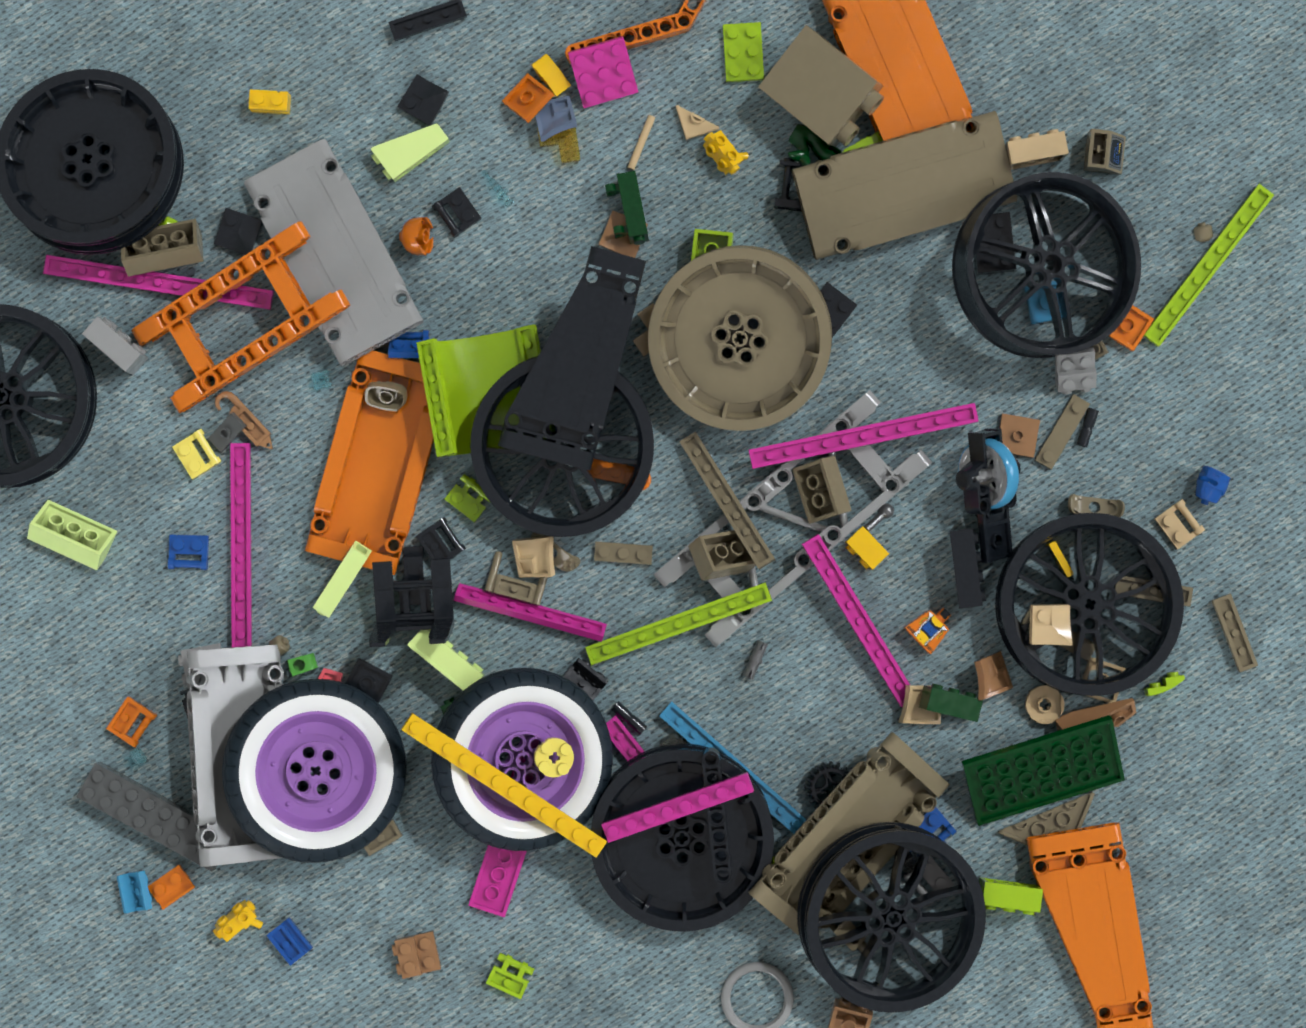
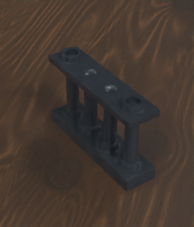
[774,158,826,212]

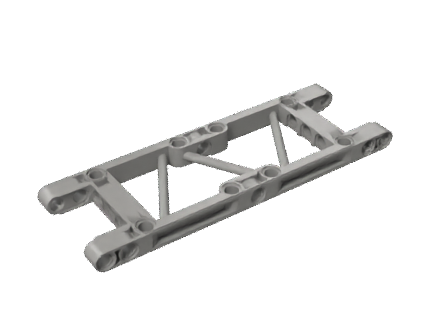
[653,390,932,648]

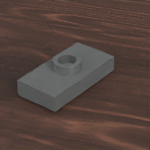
[208,412,247,452]

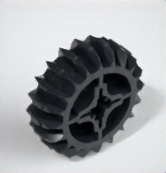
[804,761,849,809]

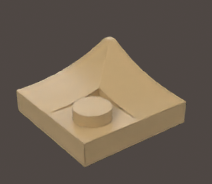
[512,536,555,578]
[1029,604,1072,645]
[899,685,941,724]

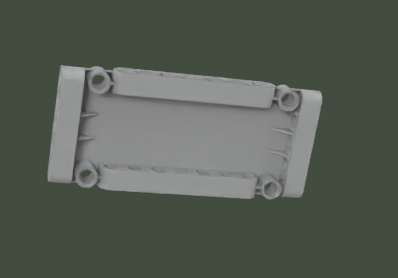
[244,139,424,366]
[186,645,284,867]

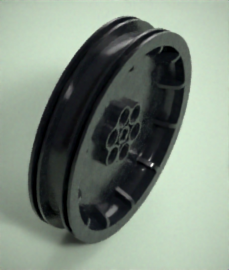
[0,69,184,255]
[591,743,774,932]

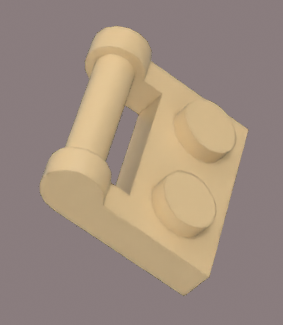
[1154,499,1205,550]

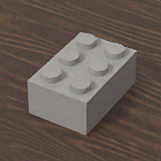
[82,316,148,375]

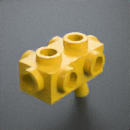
[703,130,749,175]
[213,900,263,942]

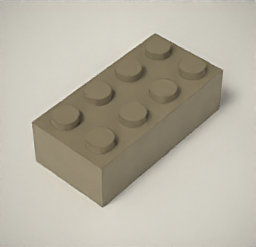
[121,219,204,277]

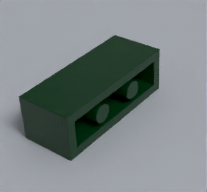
[919,683,983,722]

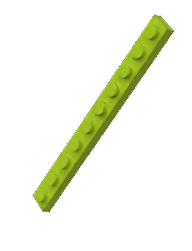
[1144,184,1274,347]
[585,582,773,665]

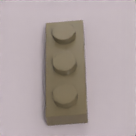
[594,541,653,565]

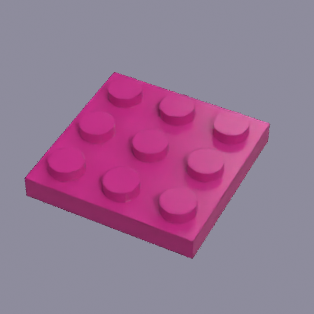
[568,36,638,108]

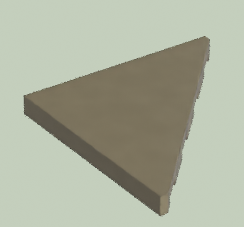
[998,792,1095,846]

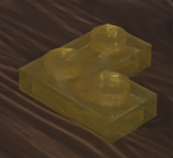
[537,127,581,164]

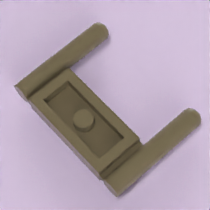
[484,551,548,606]

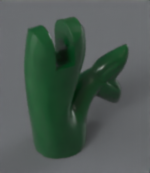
[788,123,842,166]

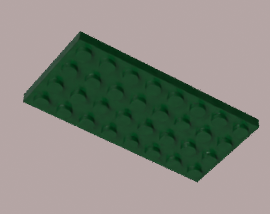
[961,715,1125,826]

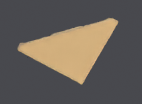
[675,105,719,140]

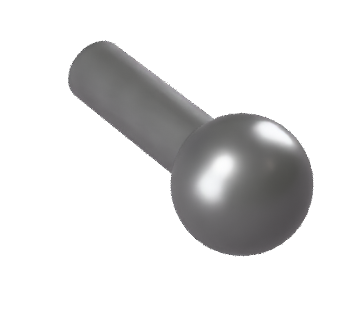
[864,503,894,532]

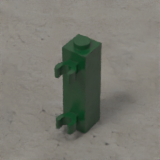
[605,171,649,245]

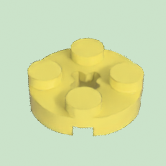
[534,737,574,778]

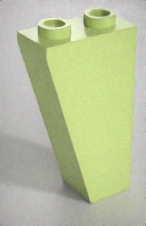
[371,124,450,182]
[313,540,372,618]

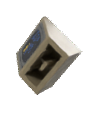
[1083,129,1126,175]

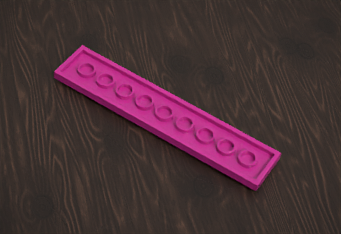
[468,739,539,918]

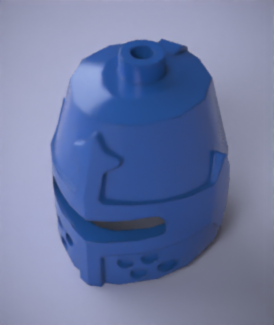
[1195,466,1231,506]

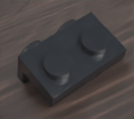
[563,658,608,700]

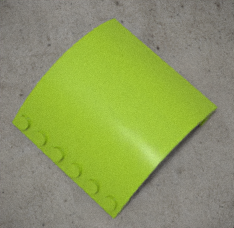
[416,324,556,457]

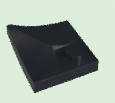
[397,74,449,126]
[214,208,262,255]

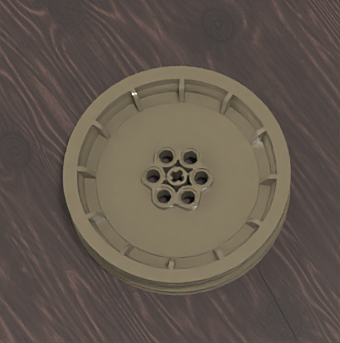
[648,245,832,431]

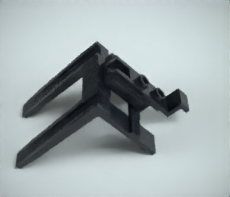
[369,546,455,647]

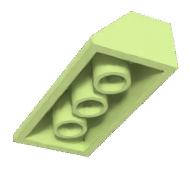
[27,500,117,570]
[408,629,484,691]

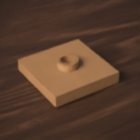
[999,413,1040,458]

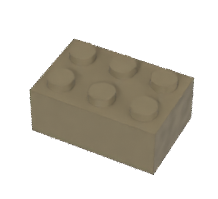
[792,456,852,524]
[688,530,756,581]

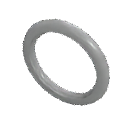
[721,962,794,1028]

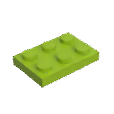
[723,22,764,82]

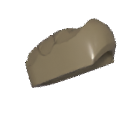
[365,381,408,411]

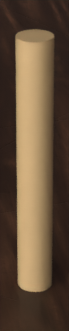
[627,115,655,171]

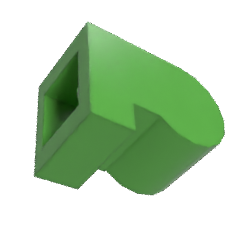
[287,653,318,677]

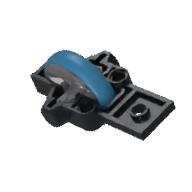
[956,428,1021,563]

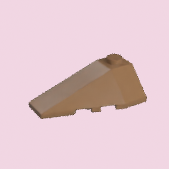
[1055,698,1137,731]

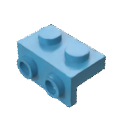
[117,870,152,914]

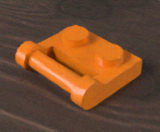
[106,696,157,747]

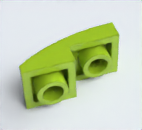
[1144,672,1185,696]

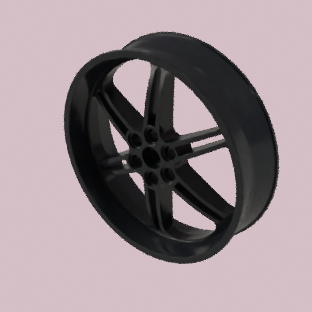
[952,172,1141,358]

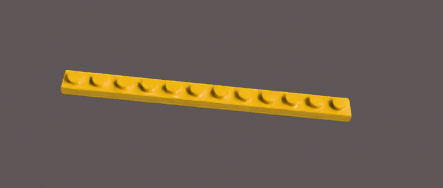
[401,713,607,858]

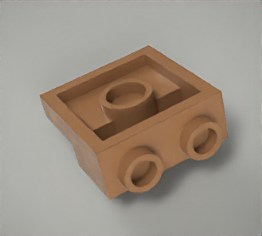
[392,931,441,979]
[828,997,873,1028]

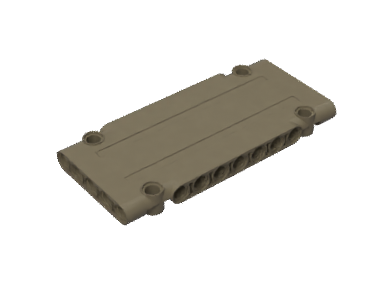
[792,111,1017,260]
[748,732,950,935]

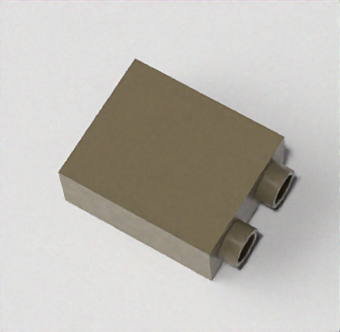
[758,25,884,147]

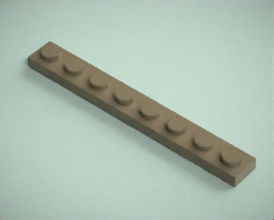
[679,431,775,570]

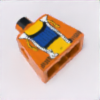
[903,608,951,654]

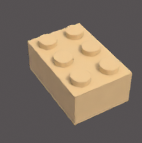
[1005,129,1069,170]

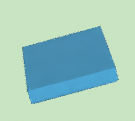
[1024,281,1062,325]

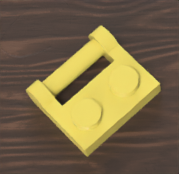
[172,429,222,479]

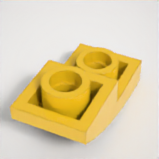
[531,54,571,97]

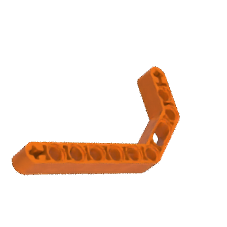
[565,0,706,64]

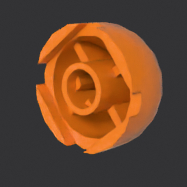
[399,217,434,255]

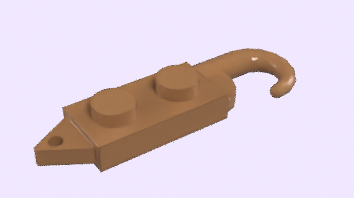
[215,391,273,449]

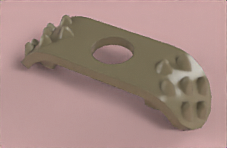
[1068,494,1125,517]
[531,532,581,572]

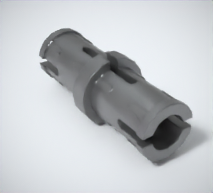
[742,640,769,680]

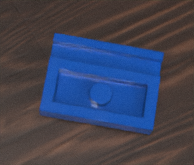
[266,917,313,966]

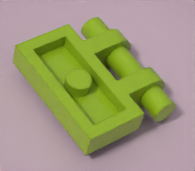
[445,473,491,523]
[486,953,535,1000]

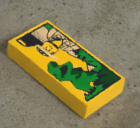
[1045,541,1074,578]

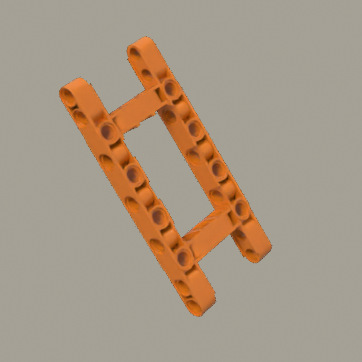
[131,221,351,413]

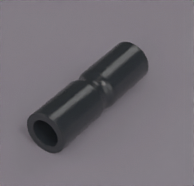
[1076,408,1099,448]
[611,701,647,735]

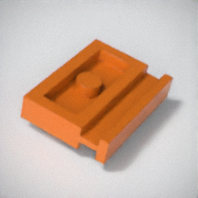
[148,864,195,910]

